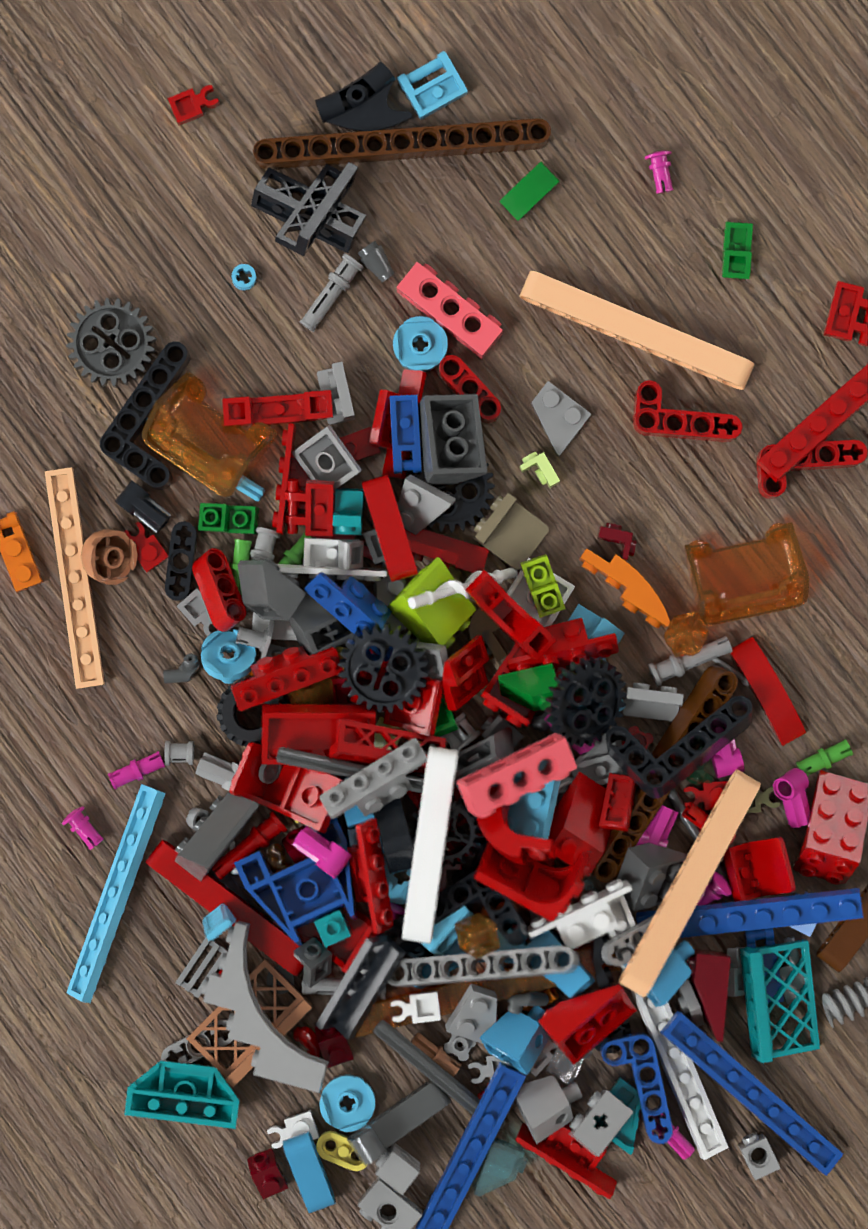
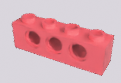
[396,262,503,360]
[456,733,577,817]

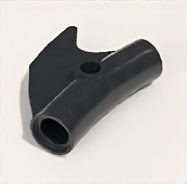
[315,62,412,132]

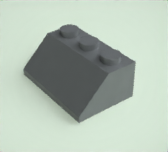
[418,394,487,485]
[175,792,259,881]

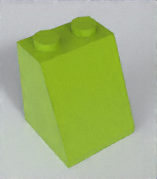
[387,557,476,649]

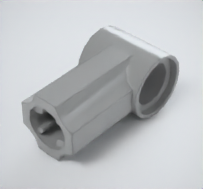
[195,752,239,791]

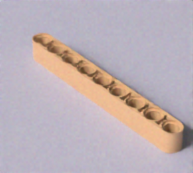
[519,271,755,390]
[619,769,761,997]

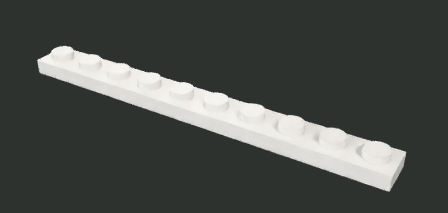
[607,895,729,1160]

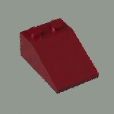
[685,949,731,1042]

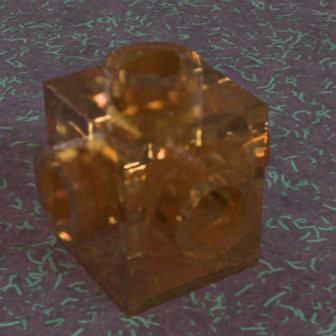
[664,611,710,657]

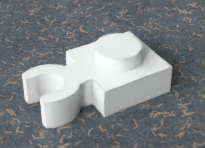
[391,991,441,1024]
[267,1110,319,1148]

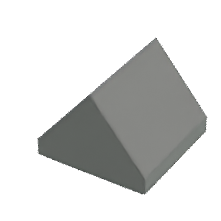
[338,540,364,570]

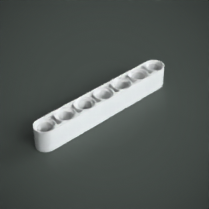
[402,746,459,944]

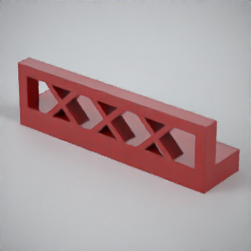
[329,719,446,775]

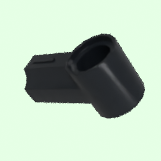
[115,480,172,533]

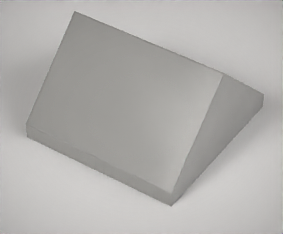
[292,425,362,489]

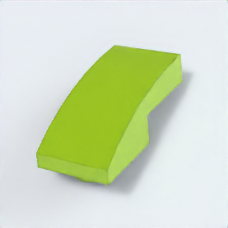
[520,554,566,618]

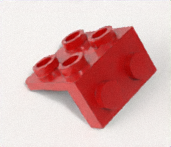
[723,837,796,902]

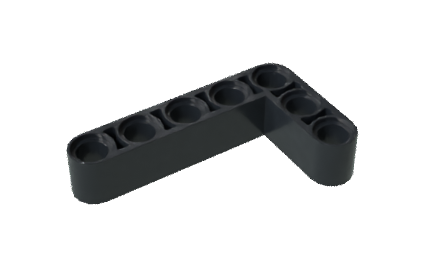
[100,341,190,490]
[606,696,753,799]
[377,870,529,955]

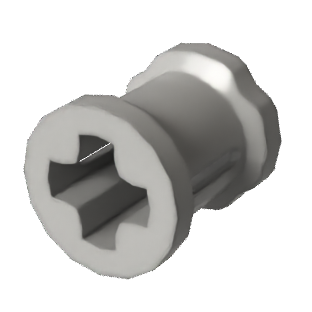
[165,741,194,766]

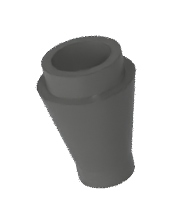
[357,241,395,283]

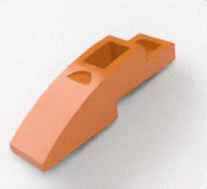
[579,548,670,629]

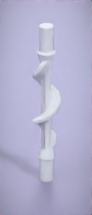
[408,567,518,609]

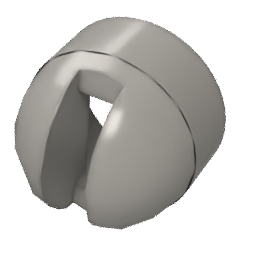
[186,808,210,829]

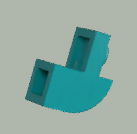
[333,488,364,535]

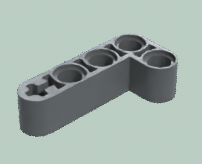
[347,1080,452,1165]

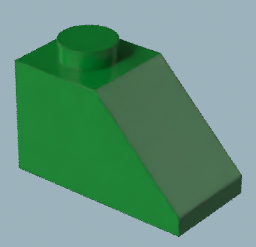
[498,663,557,711]

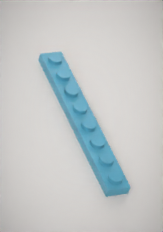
[66,784,166,1003]

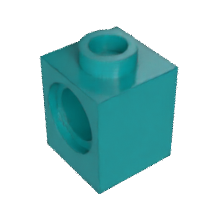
[314,908,353,947]

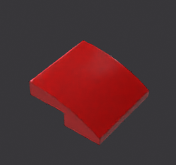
[443,635,489,711]

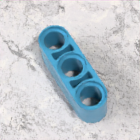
[282,1131,336,1213]

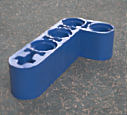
[600,1032,673,1144]

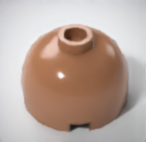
[80,529,138,585]

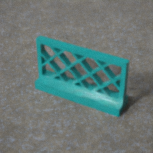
[740,939,820,1063]

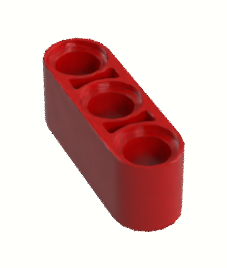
[439,355,501,423]
[192,548,246,632]

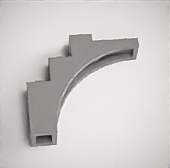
[201,921,329,1093]

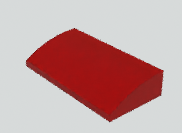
[261,704,376,765]

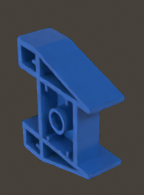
[234,817,358,946]

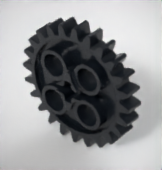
[412,458,495,533]
[338,623,430,713]
[544,657,627,747]

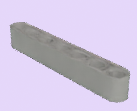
[388,946,579,987]

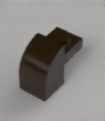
[469,608,507,662]

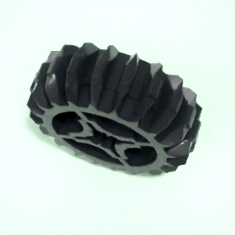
[409,792,484,867]

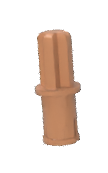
[410,1033,462,1077]

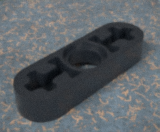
[165,521,198,601]

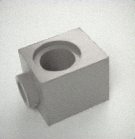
[738,1132,781,1180]

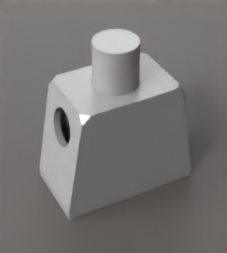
[515,1076,583,1144]

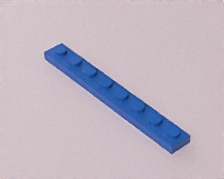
[636,888,863,938]
[660,1011,843,1176]
[415,1062,526,1229]

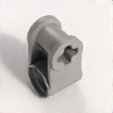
[429,712,481,751]

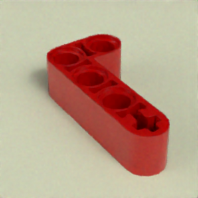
[633,380,742,442]
[756,440,868,499]
[361,474,418,582]

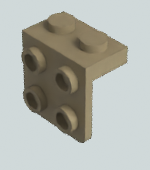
[474,493,549,570]

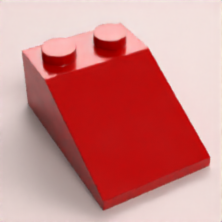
[548,771,611,877]
[538,985,637,1065]

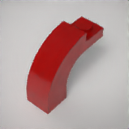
[465,570,556,661]
[477,786,557,865]

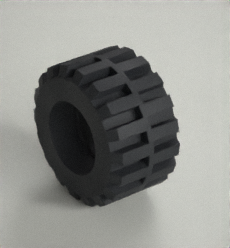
[217,678,287,746]

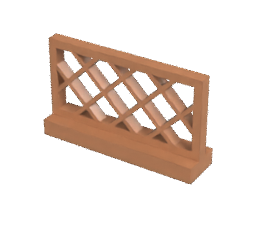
[186,958,313,1087]

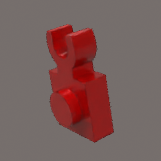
[167,85,220,126]
[124,522,169,573]
[683,781,728,810]

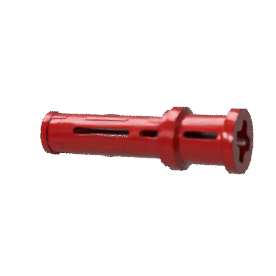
[211,811,288,880]

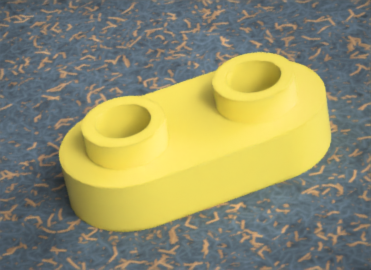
[316,1131,367,1171]

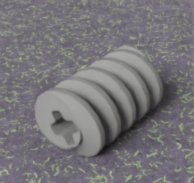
[822,977,868,1028]

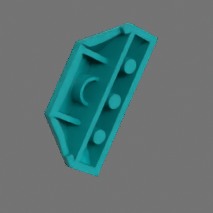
[124,1060,240,1129]

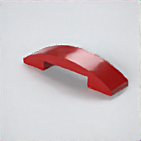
[222,390,334,426]
[730,637,806,746]

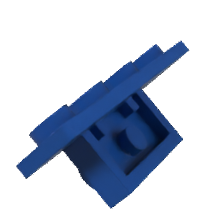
[304,572,394,661]

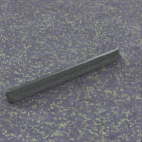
[276,747,425,793]
[373,1020,506,1134]

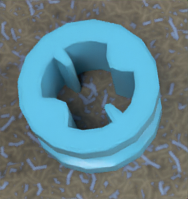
[232,264,256,290]

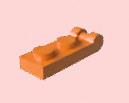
[0,511,43,592]

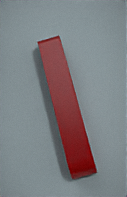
[145,839,304,977]

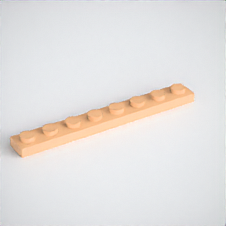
[45,467,105,689]

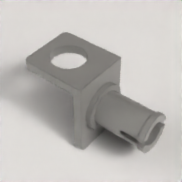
[236,620,288,659]

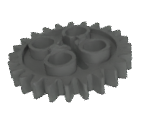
[66,298,156,388]

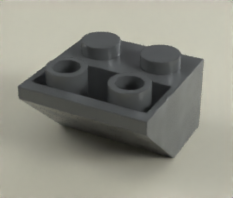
[238,559,306,621]
[289,594,353,656]
[455,727,514,785]
[617,843,687,912]

